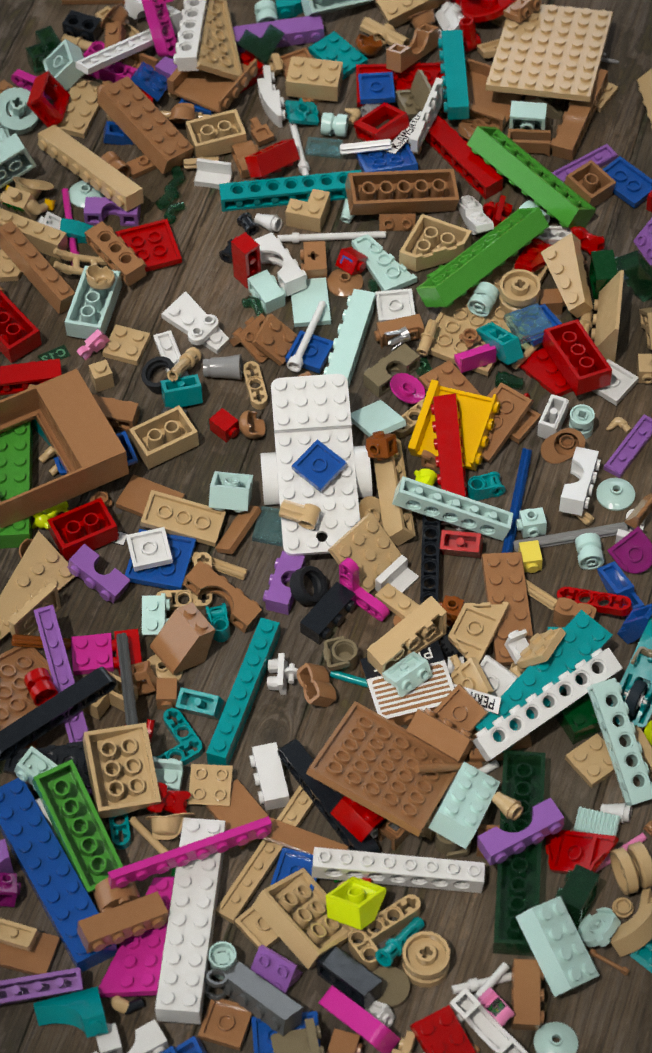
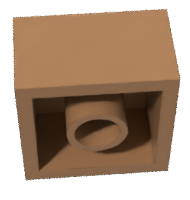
[564,160,616,207]

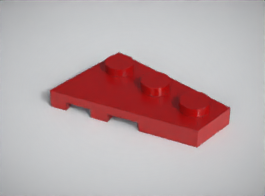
[520,348,573,397]

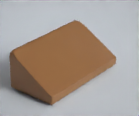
[625,493,652,528]

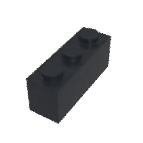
[300,582,357,645]
[317,946,382,1010]

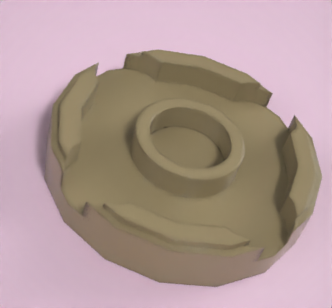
[372,966,410,1009]

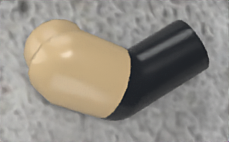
[111,996,145,1015]

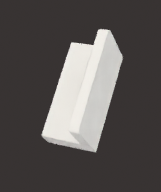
[194,158,233,189]
[375,555,419,594]

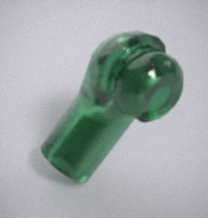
[168,166,185,190]
[164,201,185,224]
[242,295,265,316]

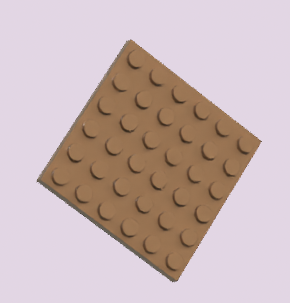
[306,701,460,837]

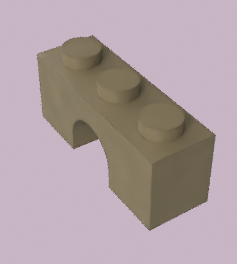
[363,343,420,398]

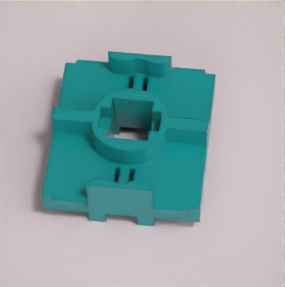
[285,98,319,125]

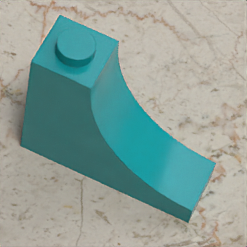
[33,987,108,1038]

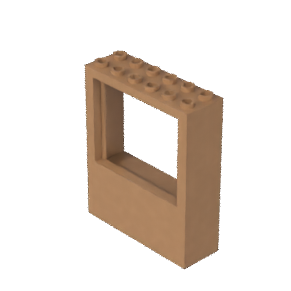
[0,369,129,529]

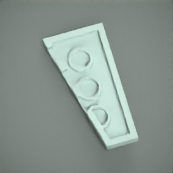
[352,234,417,291]

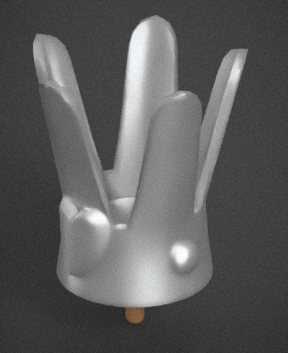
[384,326,413,350]

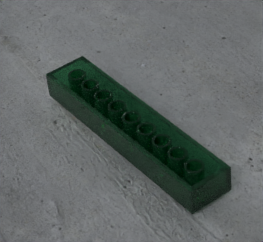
[493,750,546,956]

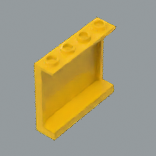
[408,380,500,471]

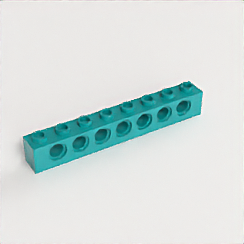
[219,170,361,212]

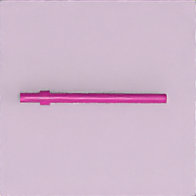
[62,188,80,266]

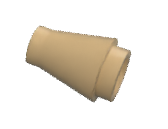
[492,792,523,820]

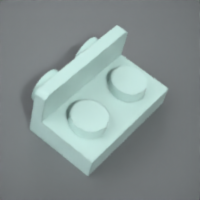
[142,593,170,636]
[382,651,433,697]
[14,746,58,790]
[152,756,184,791]

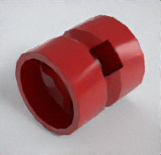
[24,668,58,706]

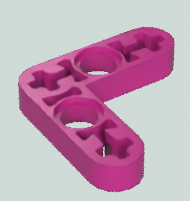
[339,558,390,621]

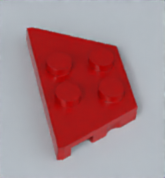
[545,830,619,877]

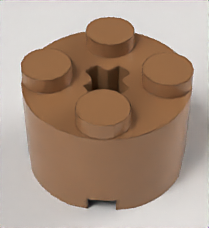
[93,878,141,913]

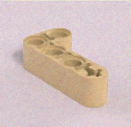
[348,894,421,971]

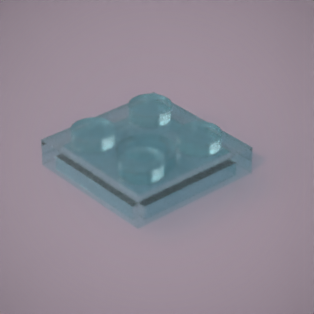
[504,303,553,345]

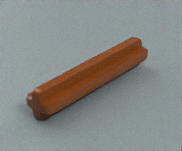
[11,634,71,650]

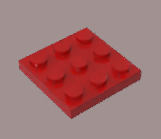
[115,219,182,272]

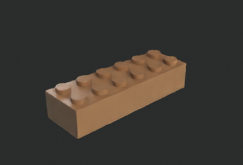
[97,76,194,174]
[345,169,459,215]

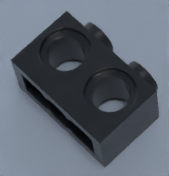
[62,10,103,42]

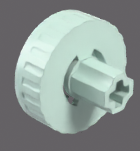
[0,87,39,135]

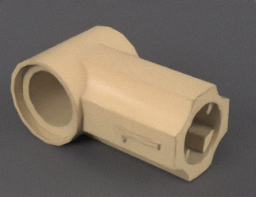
[279,499,321,529]

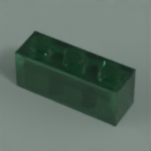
[616,250,652,302]

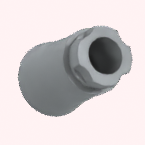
[203,354,243,380]

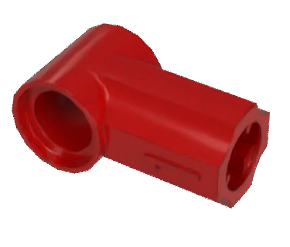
[459,17,481,53]

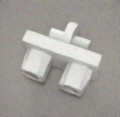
[267,653,298,695]

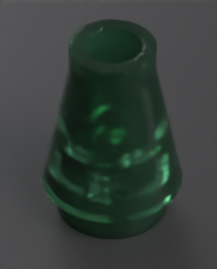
[495,370,523,389]

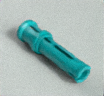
[375,917,425,967]

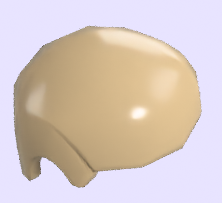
[86,264,115,290]

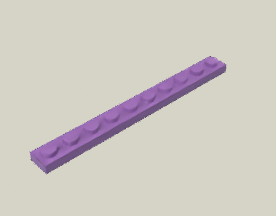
[33,604,92,796]

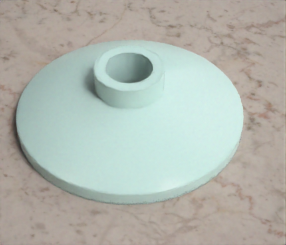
[69,181,104,208]
[596,478,635,511]
[534,1022,578,1053]

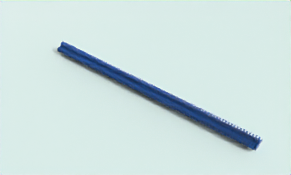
[502,448,532,553]

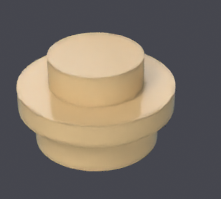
[612,897,634,919]

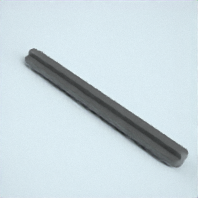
[116,633,138,726]

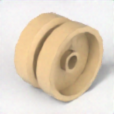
[499,269,540,317]
[610,841,652,895]
[402,931,450,988]

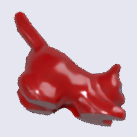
[569,226,605,255]
[146,782,191,814]

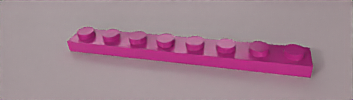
[108,816,272,889]

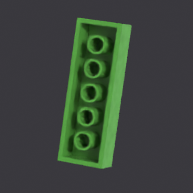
[32,760,123,895]

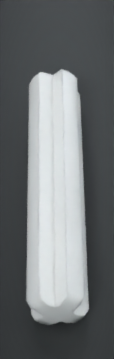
[340,139,392,155]

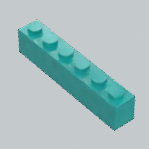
[438,30,469,120]

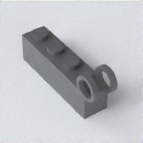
[205,961,303,1036]

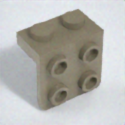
[395,70,432,119]
[271,1018,324,1053]

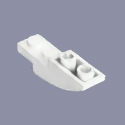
[257,65,285,128]
[457,195,494,235]

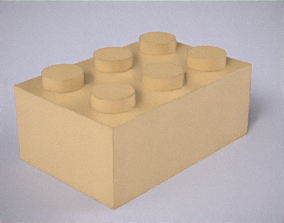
[286,56,343,102]
[186,109,247,158]
[129,405,199,469]

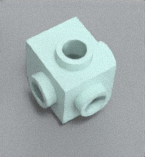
[516,507,547,538]

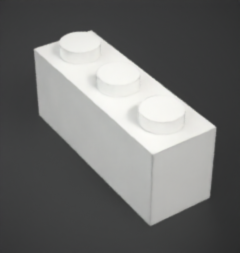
[249,742,290,811]

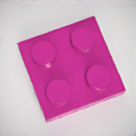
[71,633,114,675]

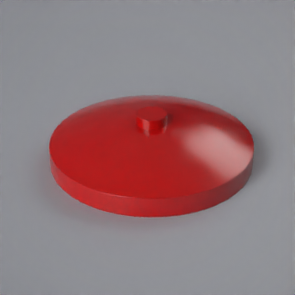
[455,0,516,23]

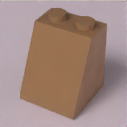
[150,602,215,675]

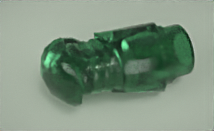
[156,184,179,210]

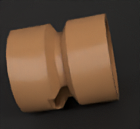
[101,151,131,177]

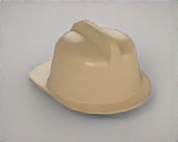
[12,176,54,199]
[146,813,196,840]

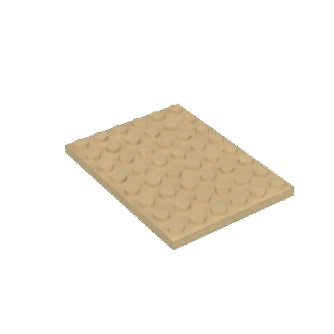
[486,4,613,102]

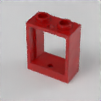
[26,71,70,128]
[353,102,410,142]

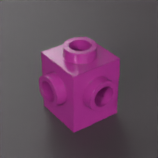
[0,873,21,907]

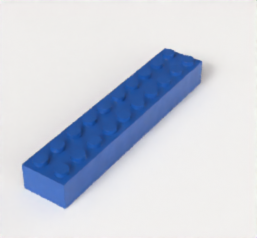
[0,778,117,972]

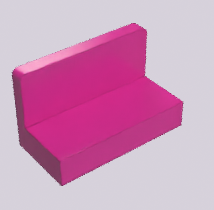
[454,344,497,373]

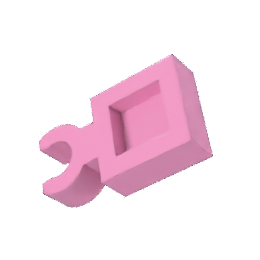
[76,329,110,360]

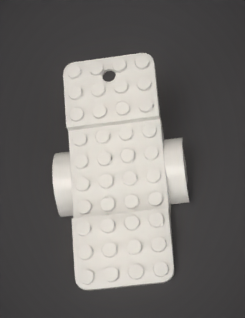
[260,374,372,556]

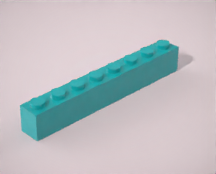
[206,618,281,766]

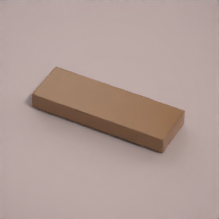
[215,506,261,554]

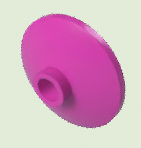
[390,373,425,404]

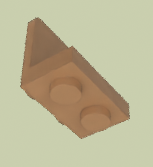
[229,313,268,363]

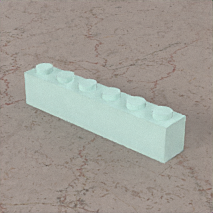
[324,289,376,389]

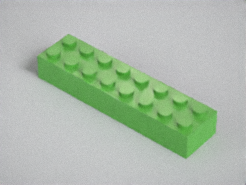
[467,126,597,228]
[416,207,549,308]
[0,420,33,549]

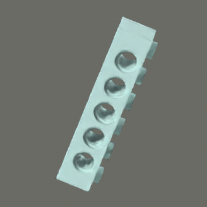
[392,476,513,541]
[587,678,652,806]

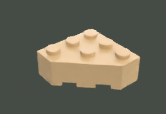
[399,214,472,272]

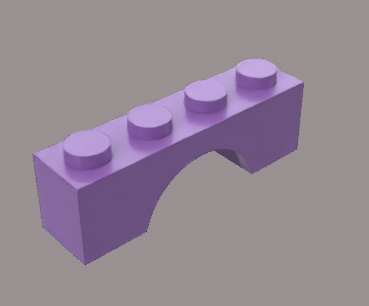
[477,798,564,866]

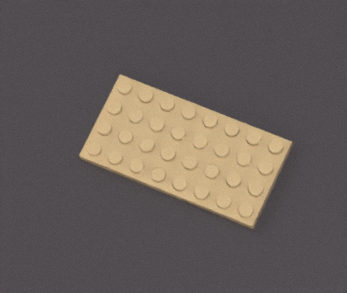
[428,255,548,376]

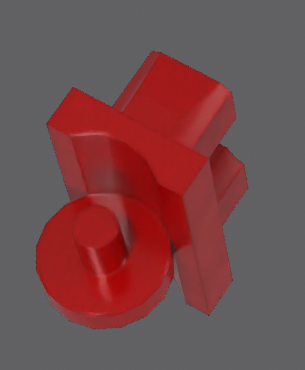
[483,195,513,227]

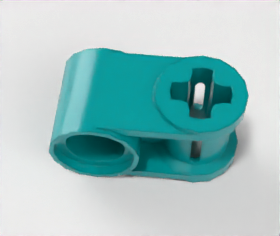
[467,471,506,501]
[205,603,230,642]

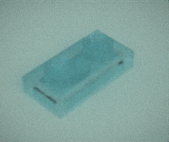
[305,137,343,158]

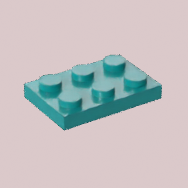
[308,31,368,80]

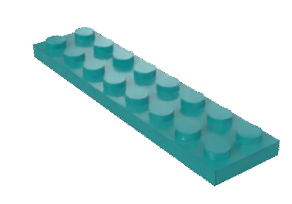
[475,610,613,754]

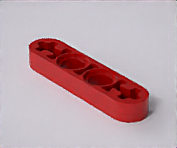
[557,587,633,616]

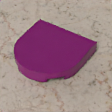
[607,526,652,574]

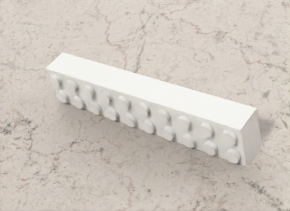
[155,818,226,1024]

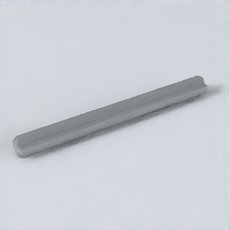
[513,522,628,552]

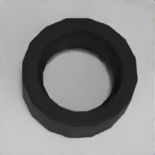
[141,356,175,394]
[290,566,328,606]

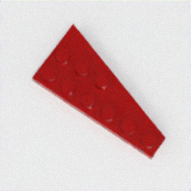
[356,62,444,108]

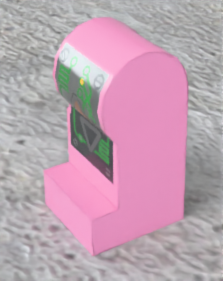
[477,987,515,1027]

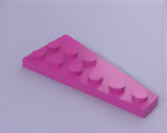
[98,876,175,998]

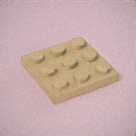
[328,513,402,593]

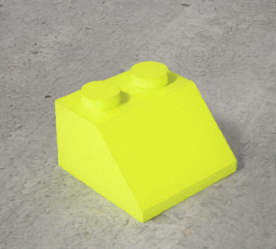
[325,876,386,930]

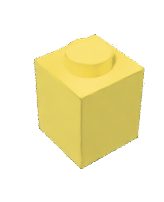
[518,540,543,573]

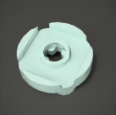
[578,907,621,947]

